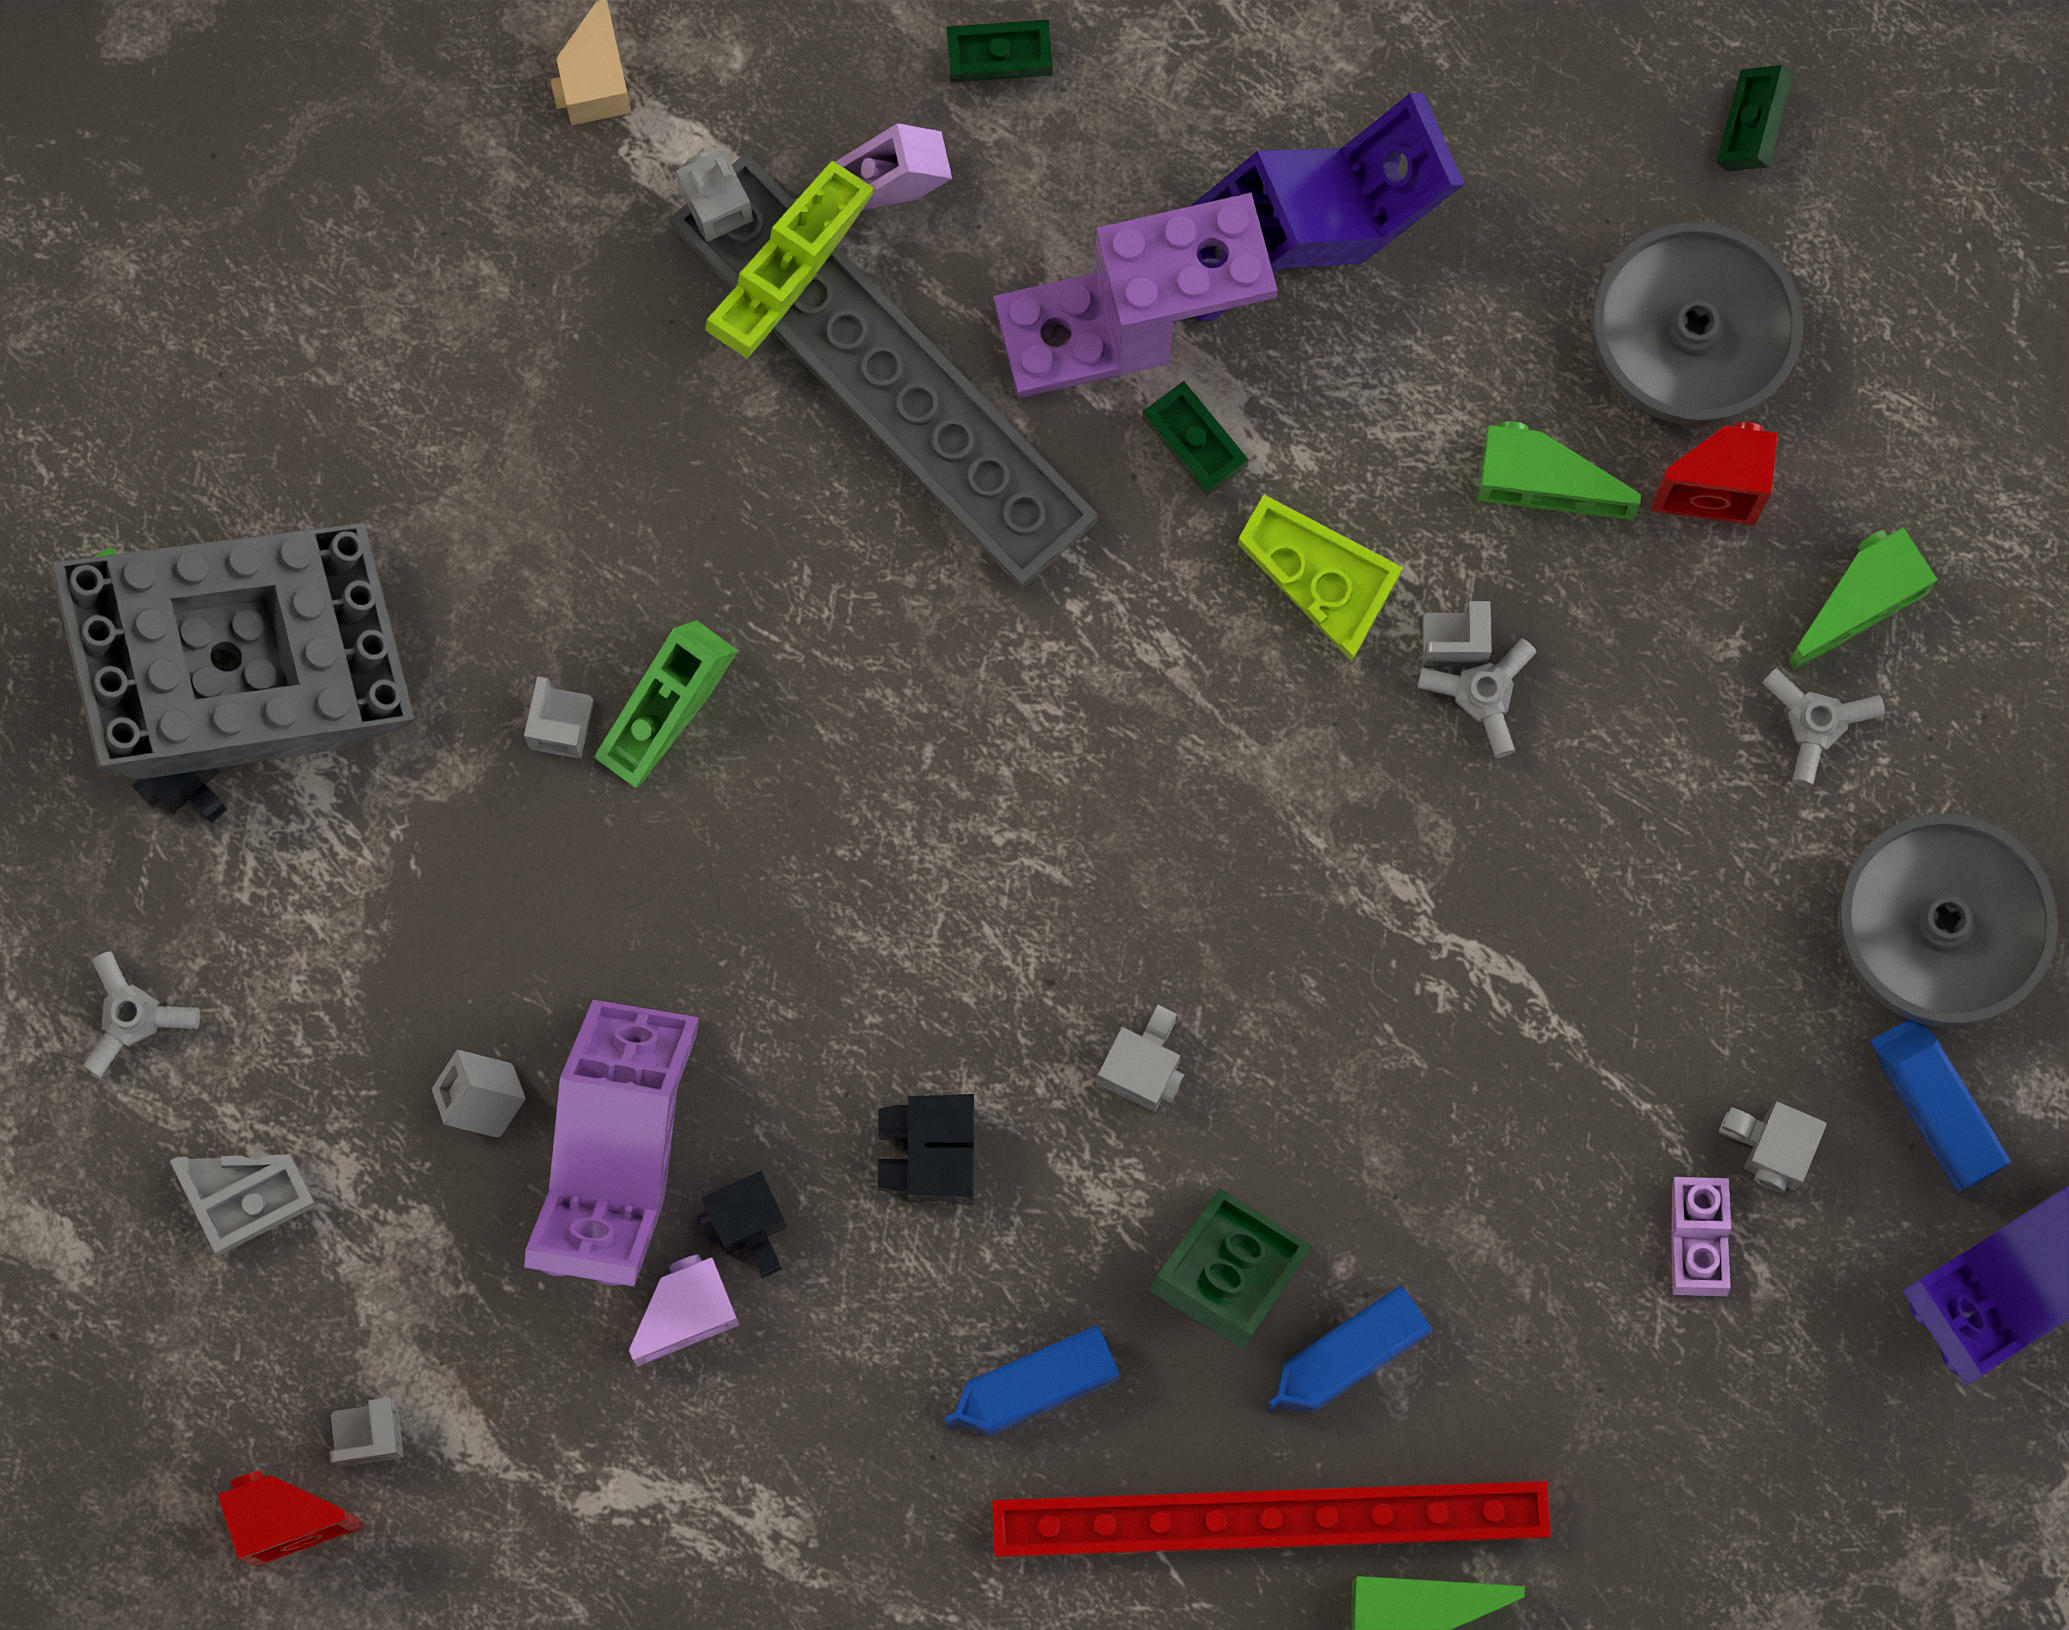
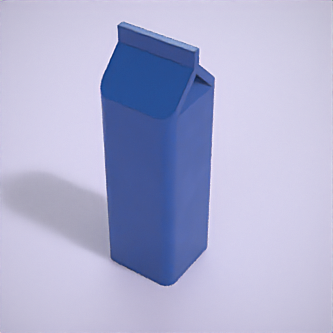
[1870,1019,2012,1194]
[1267,1285,1432,1414]
[945,1324,1120,1437]

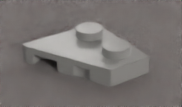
[170,1154,317,1256]

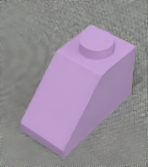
[835,123,952,211]
[629,1255,739,1367]

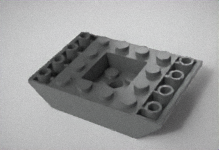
[50,522,415,779]

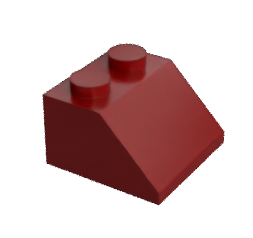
[1650,422,1778,525]
[218,1471,363,1567]

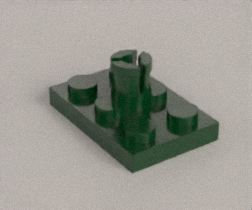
[1149,1188,1312,1350]

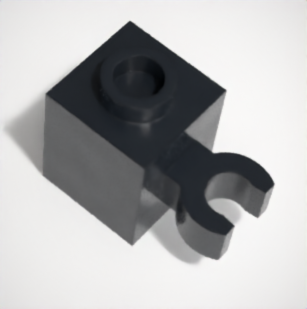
[131,768,228,824]
[698,1170,787,1279]

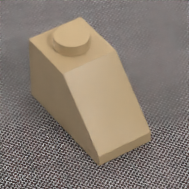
[550,0,632,125]

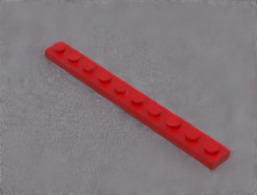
[992,1481,1551,1558]

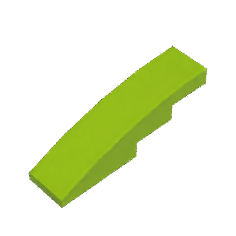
[705,160,874,359]

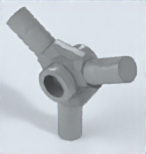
[1417,638,1537,758]
[1762,668,1885,787]
[82,952,200,1078]

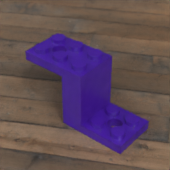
[1189,93,1465,321]
[1902,1185,2069,1386]

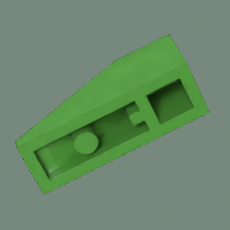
[1477,421,1641,520]
[1788,527,1938,670]
[594,620,738,788]
[1351,1576,1525,1630]

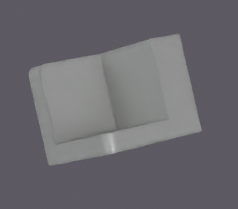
[1422,601,1492,667]
[524,676,594,759]
[432,1049,526,1137]
[329,1397,404,1468]

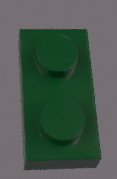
[946,20,1053,82]
[1716,65,1794,171]
[1142,381,1249,496]

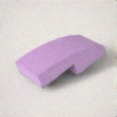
[1672,1177,1731,1296]

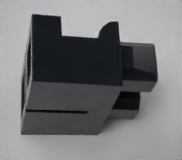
[878,1094,975,1205]

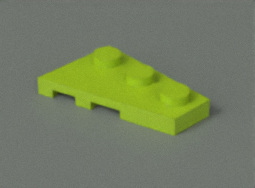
[1238,494,1403,662]

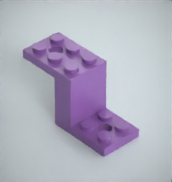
[993,193,1278,399]
[524,1000,699,1286]

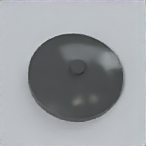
[1591,222,1803,427]
[1837,814,2058,1028]

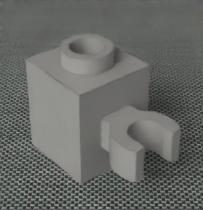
[676,149,753,242]
[1097,1005,1185,1112]
[1718,1101,1827,1193]

